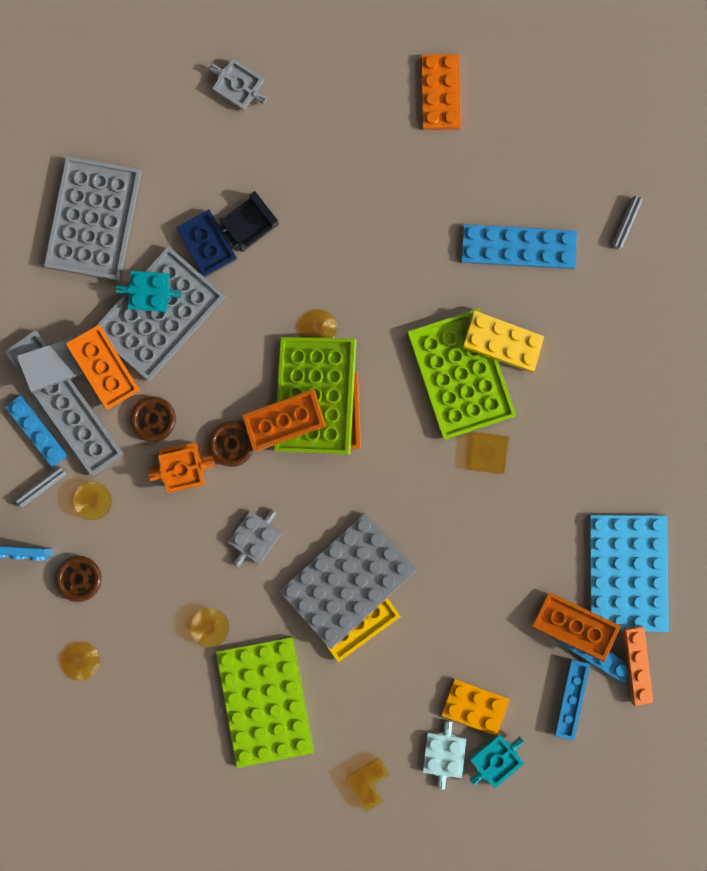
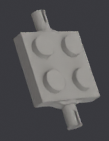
[210,58,267,111]
[228,509,282,567]

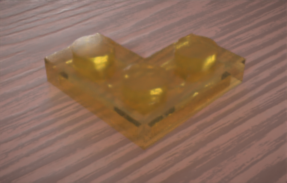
[346,756,390,812]

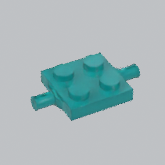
[116,271,182,312]
[469,732,525,788]

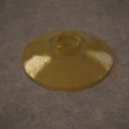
[299,309,337,338]
[73,482,112,520]
[190,608,229,647]
[61,642,100,681]

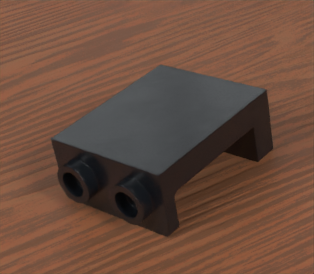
[219,191,279,252]

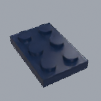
[176,209,238,278]

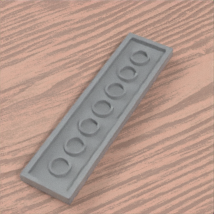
[4,330,124,477]

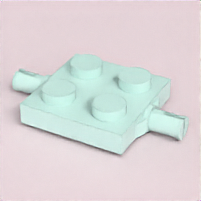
[423,721,466,789]

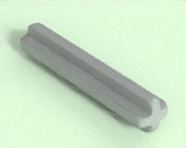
[612,196,642,249]
[15,467,66,507]

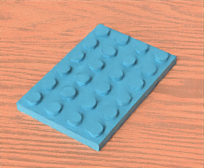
[589,515,669,632]

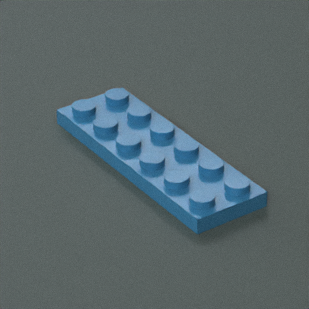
[461,224,577,269]

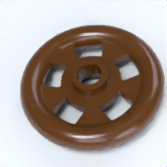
[130,396,176,442]
[209,421,253,467]
[55,556,102,602]

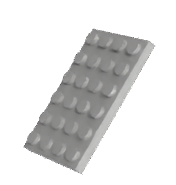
[44,156,142,281]
[97,246,226,382]
[279,513,417,649]

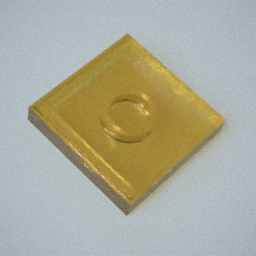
[466,432,509,474]

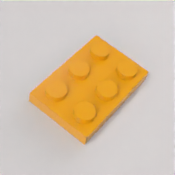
[441,678,509,735]

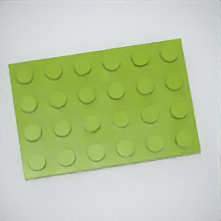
[407,308,516,441]
[274,337,357,455]
[216,637,314,768]

